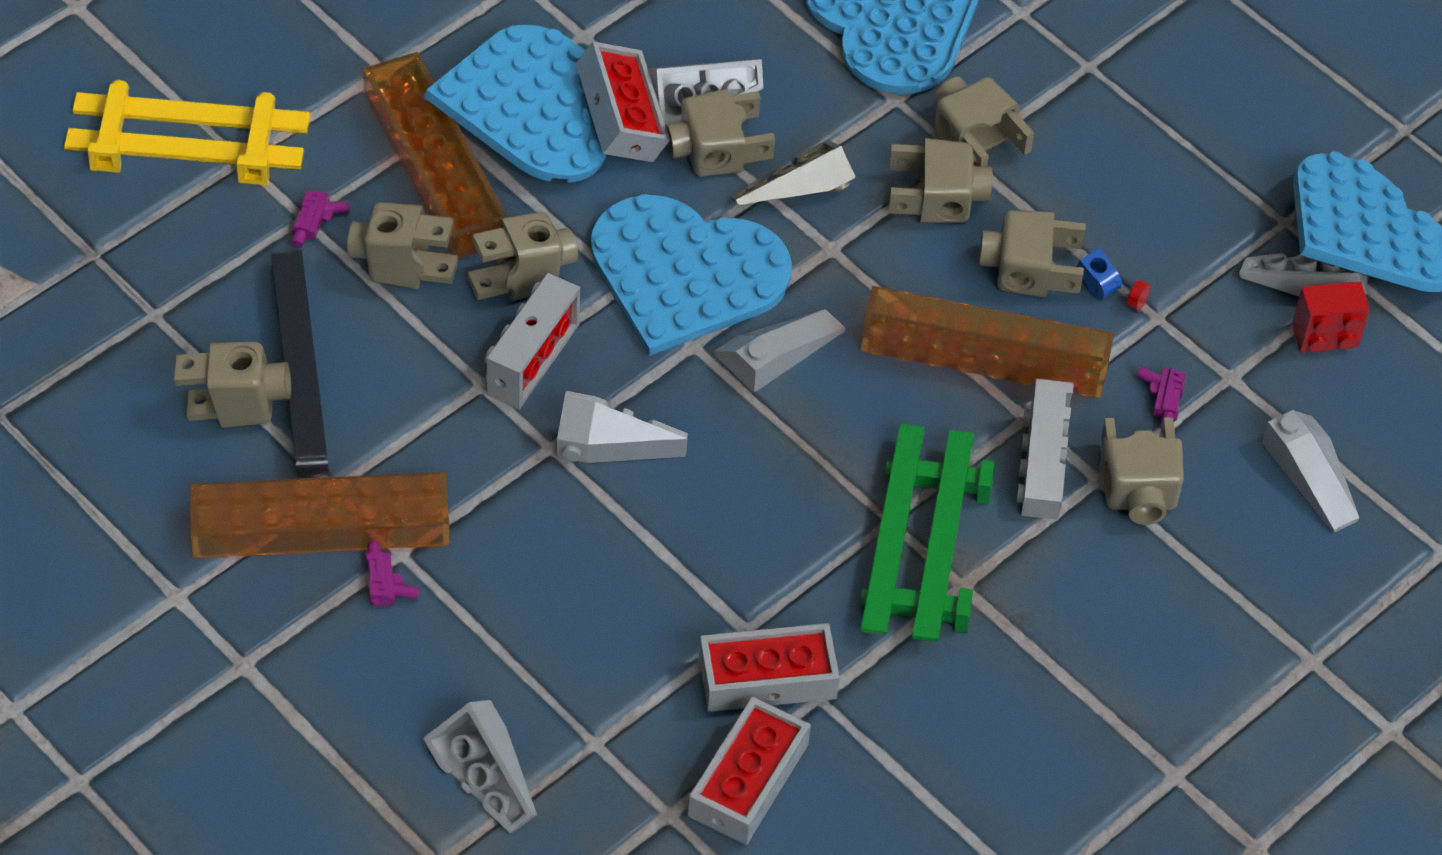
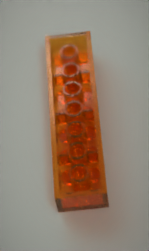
[363,51,508,259]
[861,286,1114,398]
[190,472,450,558]

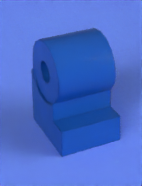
[1076,248,1122,300]

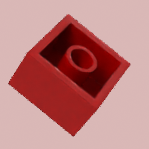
[1292,281,1370,353]

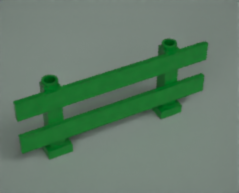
[861,423,995,643]

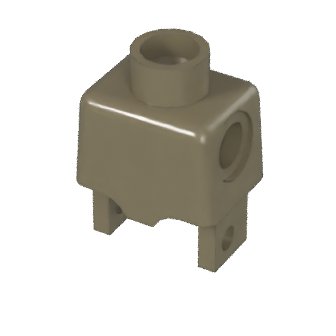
[934,77,1034,166]
[666,89,775,177]
[888,138,992,223]
[347,202,459,289]
[979,210,1086,298]
[467,212,578,302]
[174,342,291,428]
[1099,418,1184,525]

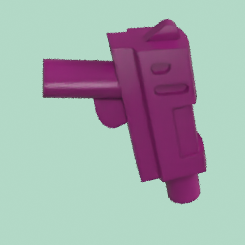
[291,191,349,248]
[1136,366,1186,427]
[365,541,420,606]

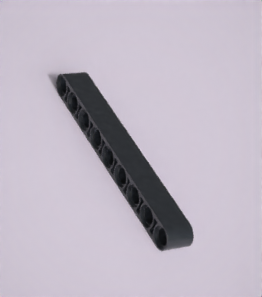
[271,250,329,477]

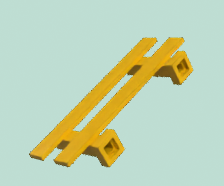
[64,80,310,185]

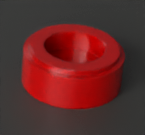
[1127,279,1151,311]

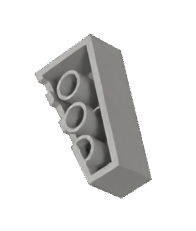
[1016,379,1074,520]

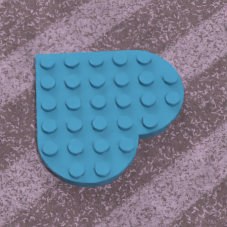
[805,0,980,95]
[424,25,607,183]
[1293,152,1442,292]
[591,194,792,356]

